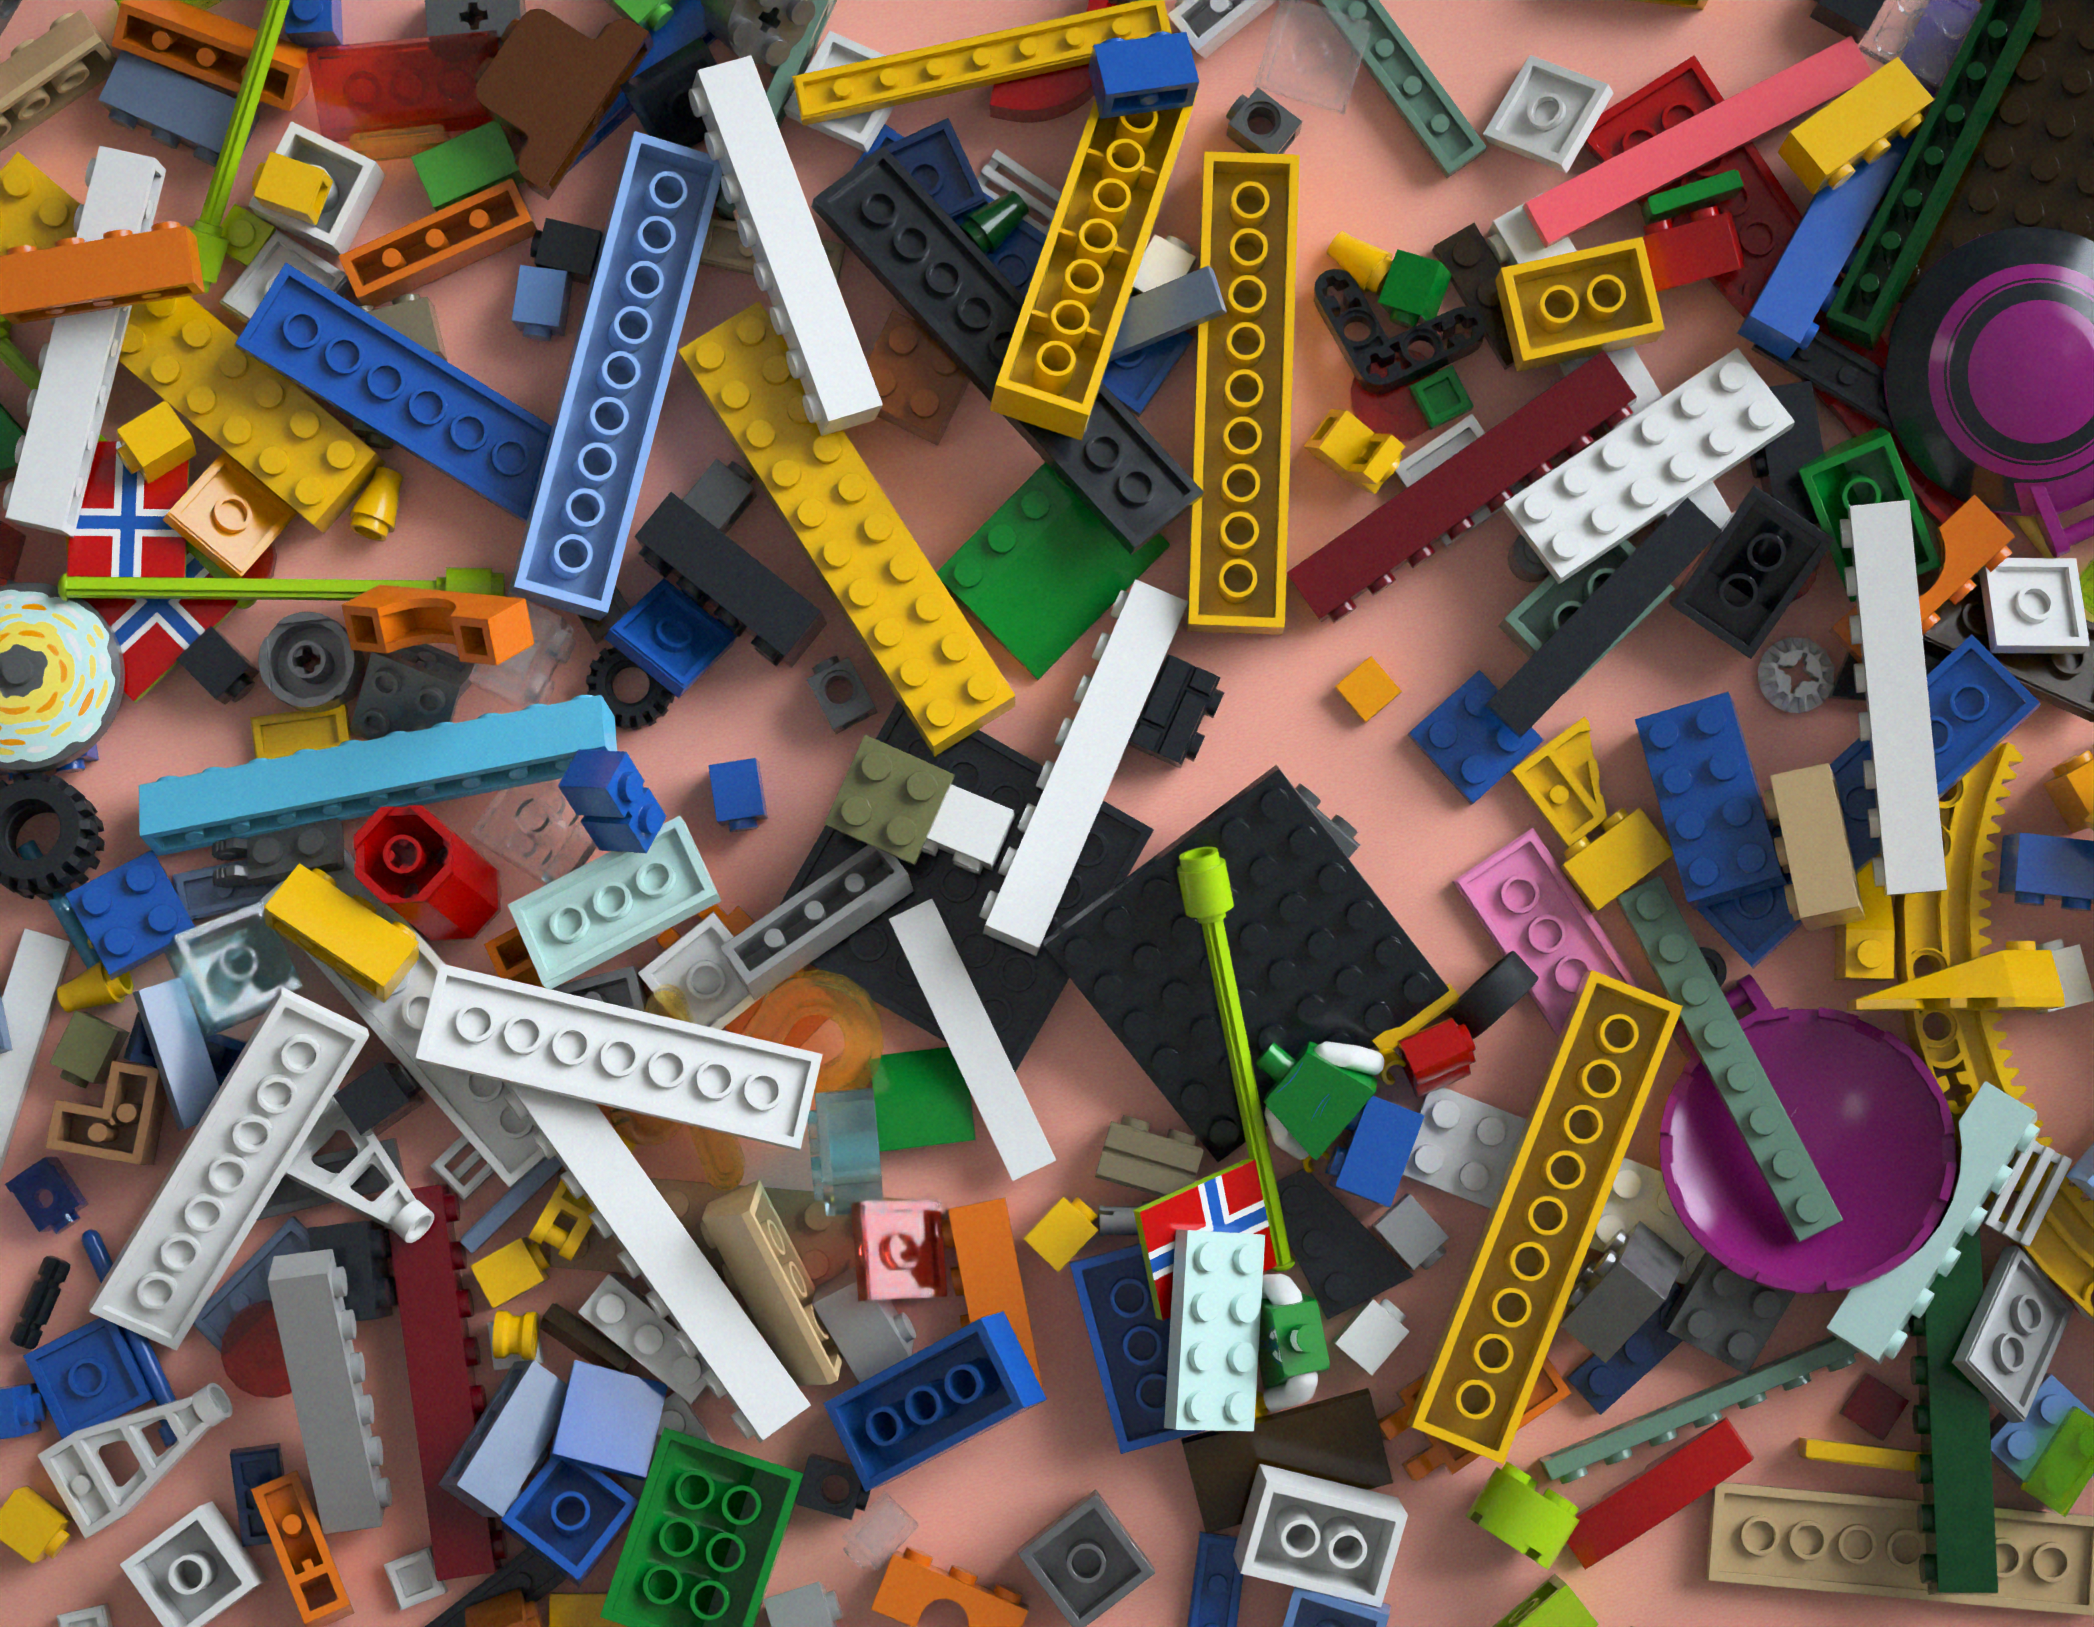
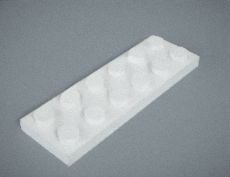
[1502,348,1795,584]

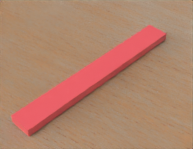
[1522,35,1873,248]

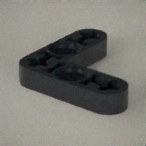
[1314,269,1485,395]

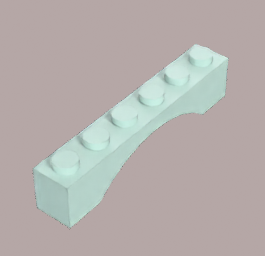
[1826,1081,2040,1365]

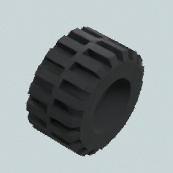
[0,772,105,900]

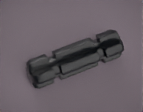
[10,1256,71,1349]

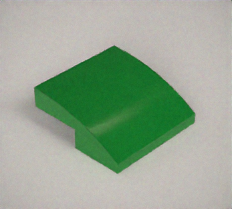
[870,1047,976,1152]

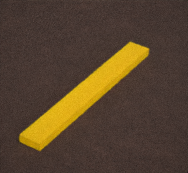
[792,0,1172,126]

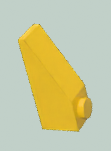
[1834,853,1895,981]

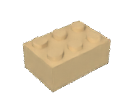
[1764,763,1866,931]

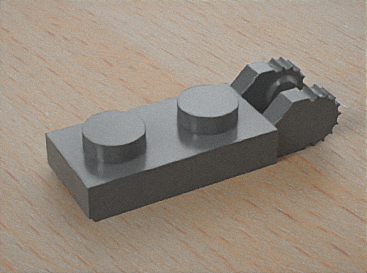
[212,818,344,888]

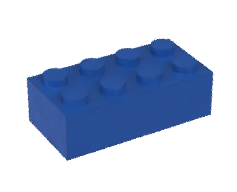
[1635,692,1787,910]
[1070,1243,1208,1454]
[823,1311,1047,1492]

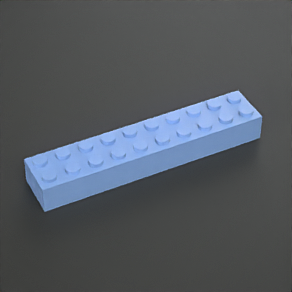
[508,131,723,621]

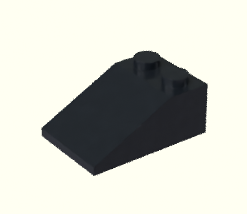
[1669,485,1835,659]

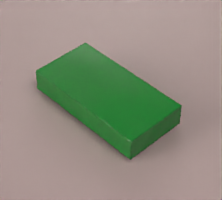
[1641,169,1744,225]

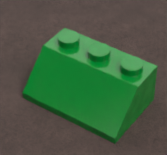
[1798,427,1941,602]

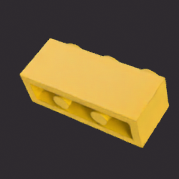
[1777,56,1934,195]
[264,863,419,1003]

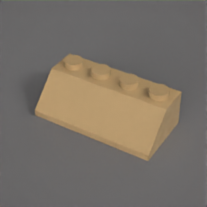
[0,9,117,152]
[700,1180,843,1386]

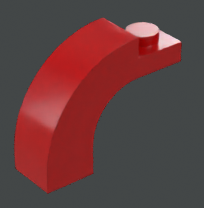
[989,0,1118,123]

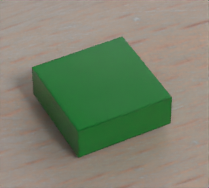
[1409,365,1474,431]

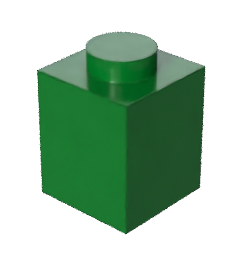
[1378,249,1452,329]

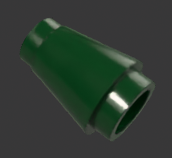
[959,191,1029,254]

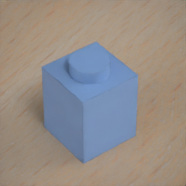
[512,265,573,341]

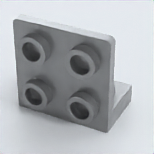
[350,644,479,740]

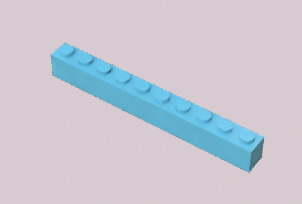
[139,695,617,856]

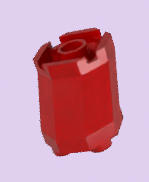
[353,805,502,941]

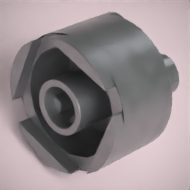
[701,0,816,66]
[258,612,365,713]

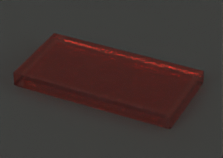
[306,30,502,142]

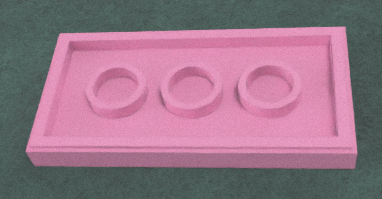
[1453,828,1641,1038]

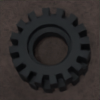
[586,647,675,730]

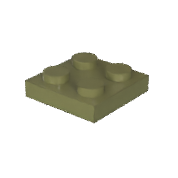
[824,735,955,865]

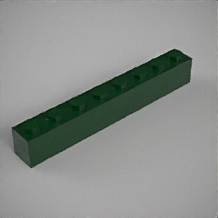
[1826,0,2041,351]
[1907,1197,1998,1595]

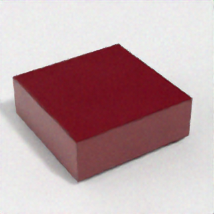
[1839,1373,1909,1441]

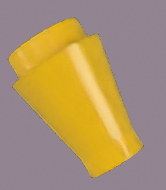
[1326,231,1393,295]
[349,467,404,541]
[57,960,134,1013]

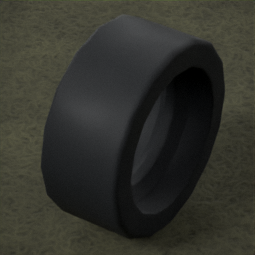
[1447,951,1539,1039]

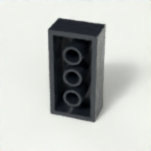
[634,492,827,668]

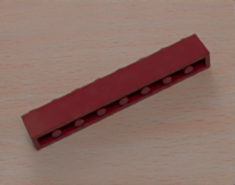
[1287,350,1637,623]
[388,1184,508,1581]

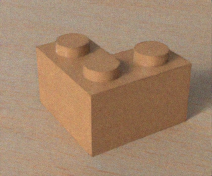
[45,1061,167,1165]

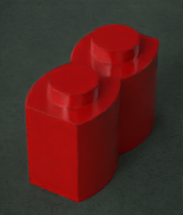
[1397,1017,1476,1098]

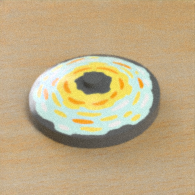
[0,582,125,774]

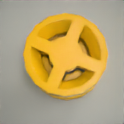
[492,1310,539,1360]

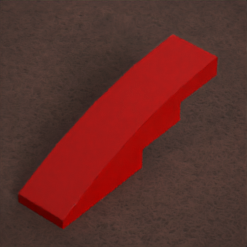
[1567,1417,1754,1570]

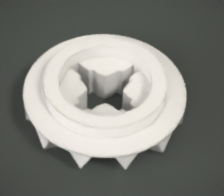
[1758,637,1835,713]

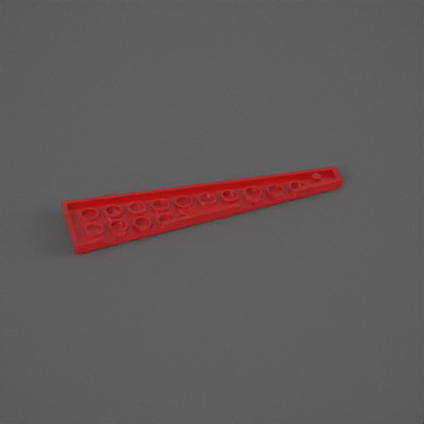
[1584,55,2008,528]

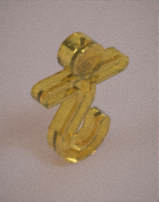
[609,970,884,1190]

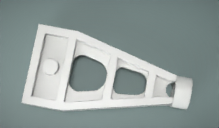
[285,1088,434,1243]
[37,1383,233,1539]

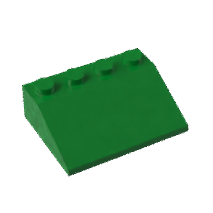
[936,462,1170,680]
[600,1427,804,1627]

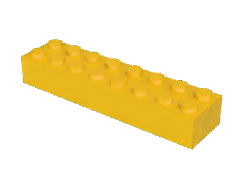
[990,91,1198,440]

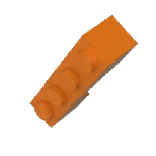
[1828,495,2015,663]
[341,585,534,666]

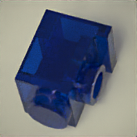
[5,1157,88,1234]

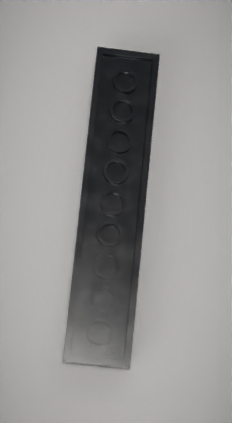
[811,146,1204,555]

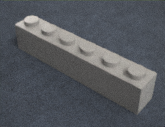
[267,1249,392,1534]

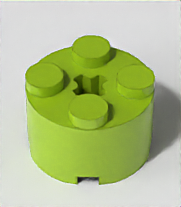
[1466,1461,1580,1570]

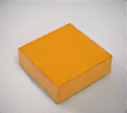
[1334,656,1402,724]

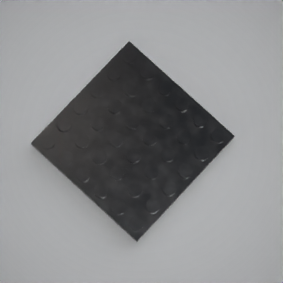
[779,701,1154,1073]
[1043,764,1450,1162]

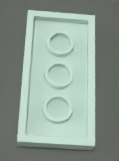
[508,816,722,990]
[1164,1230,1265,1431]

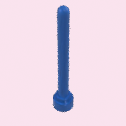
[81,1229,177,1448]

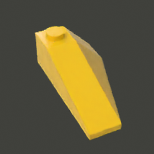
[1847,941,2065,1011]

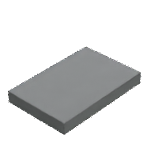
[1952,1245,2074,1423]

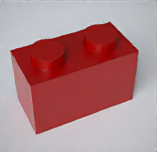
[1642,206,1746,292]

